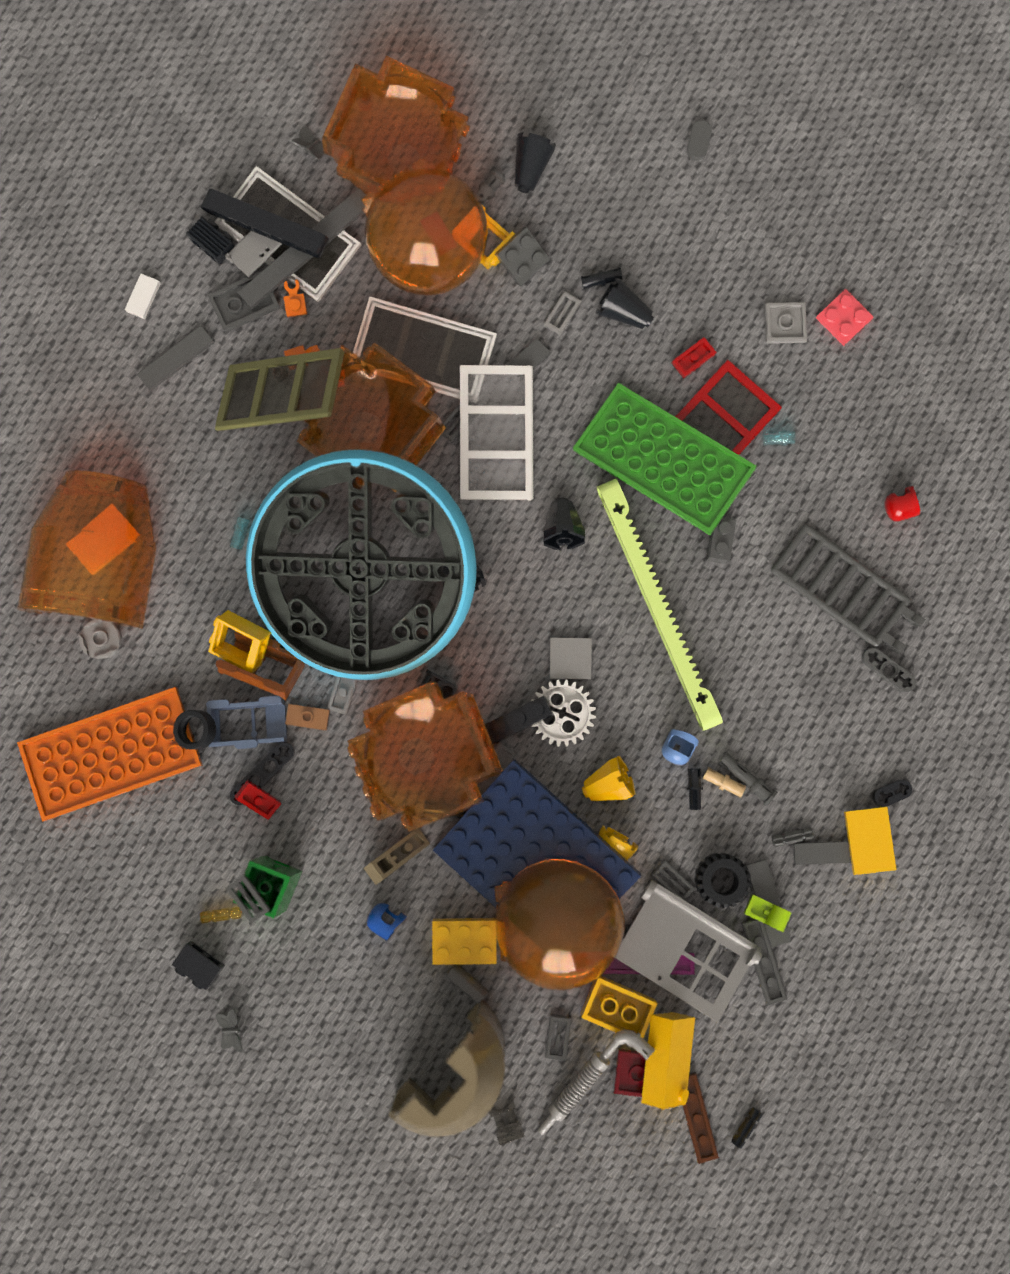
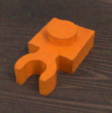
[283,280,307,317]

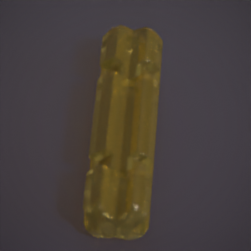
[200,907,242,923]

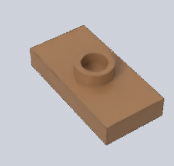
[285,704,330,731]

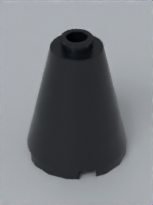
[515,132,556,194]
[596,277,654,329]

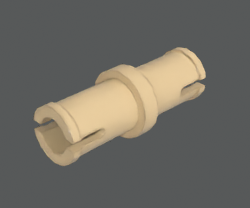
[703,767,746,798]

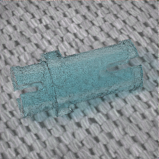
[763,430,795,446]
[229,517,250,550]

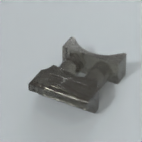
[489,1098,525,1145]

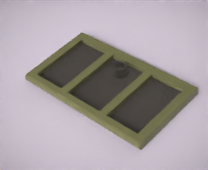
[215,348,344,431]

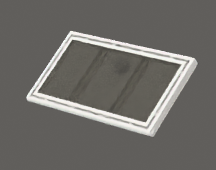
[215,166,361,302]
[349,296,497,404]

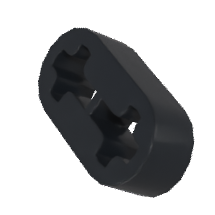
[872,780,912,807]

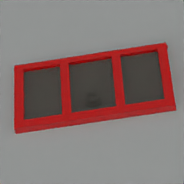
[675,360,782,455]

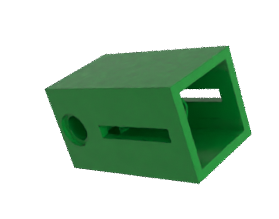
[233,856,302,919]

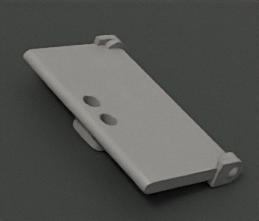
[224,231,282,278]

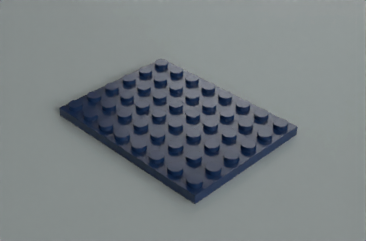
[433,759,642,964]

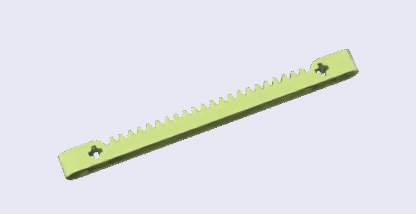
[597,479,723,731]

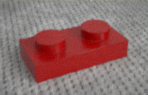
[672,337,717,378]
[234,780,281,820]

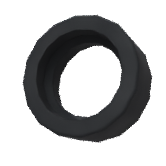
[173,710,216,750]

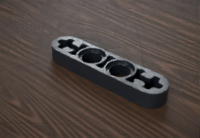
[230,742,295,805]

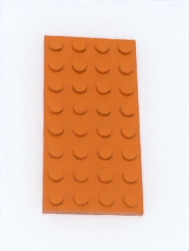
[17,687,203,822]

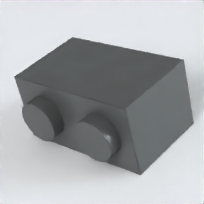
[706,518,736,564]

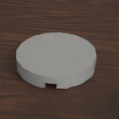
[79,618,122,659]

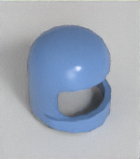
[662,729,699,765]

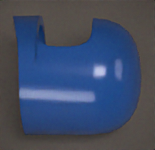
[367,903,407,941]

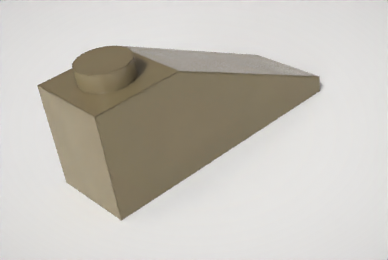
[364,827,430,885]

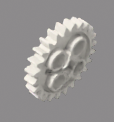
[531,680,596,747]

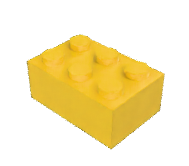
[432,918,497,965]
[580,974,658,1038]

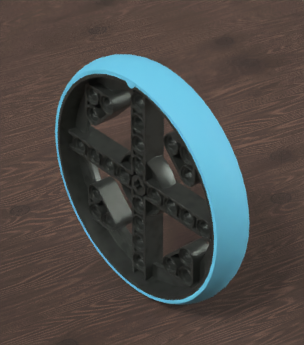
[246,450,476,680]

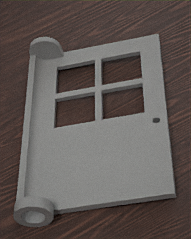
[613,880,763,1023]

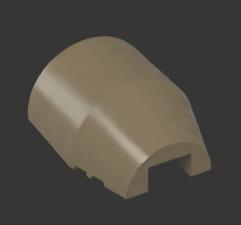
[388,999,505,1137]

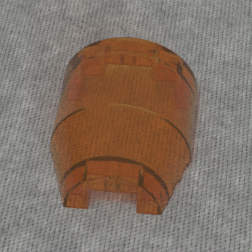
[17,470,156,629]

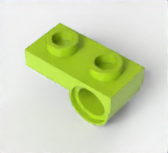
[743,894,792,932]

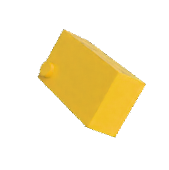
[641,1012,695,1110]

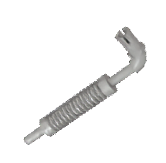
[538,1030,655,1135]

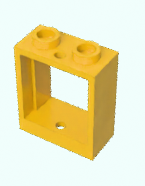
[208,610,271,673]

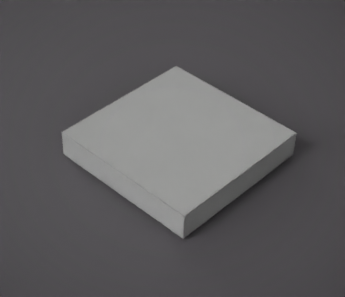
[764,302,807,344]
[550,638,592,680]

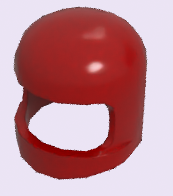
[884,486,920,522]

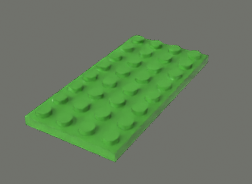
[573,383,756,535]

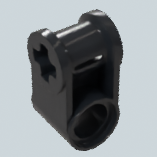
[417,669,458,702]

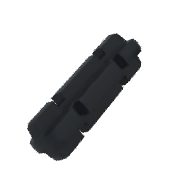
[731,1107,762,1149]

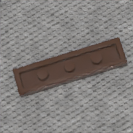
[682,1072,719,1164]

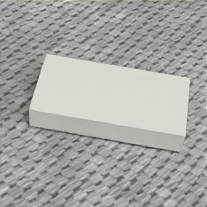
[125,274,161,319]

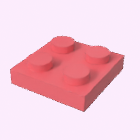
[816,289,874,346]

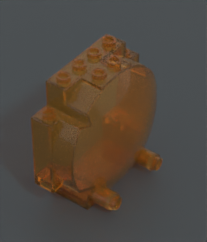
[322,55,470,206]
[296,342,446,493]
[347,681,503,832]

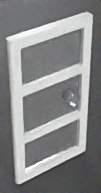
[460,365,533,501]

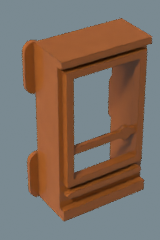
[216,631,305,700]

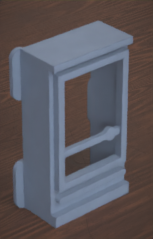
[206,696,287,749]

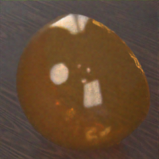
[361,157,488,296]
[495,859,624,990]

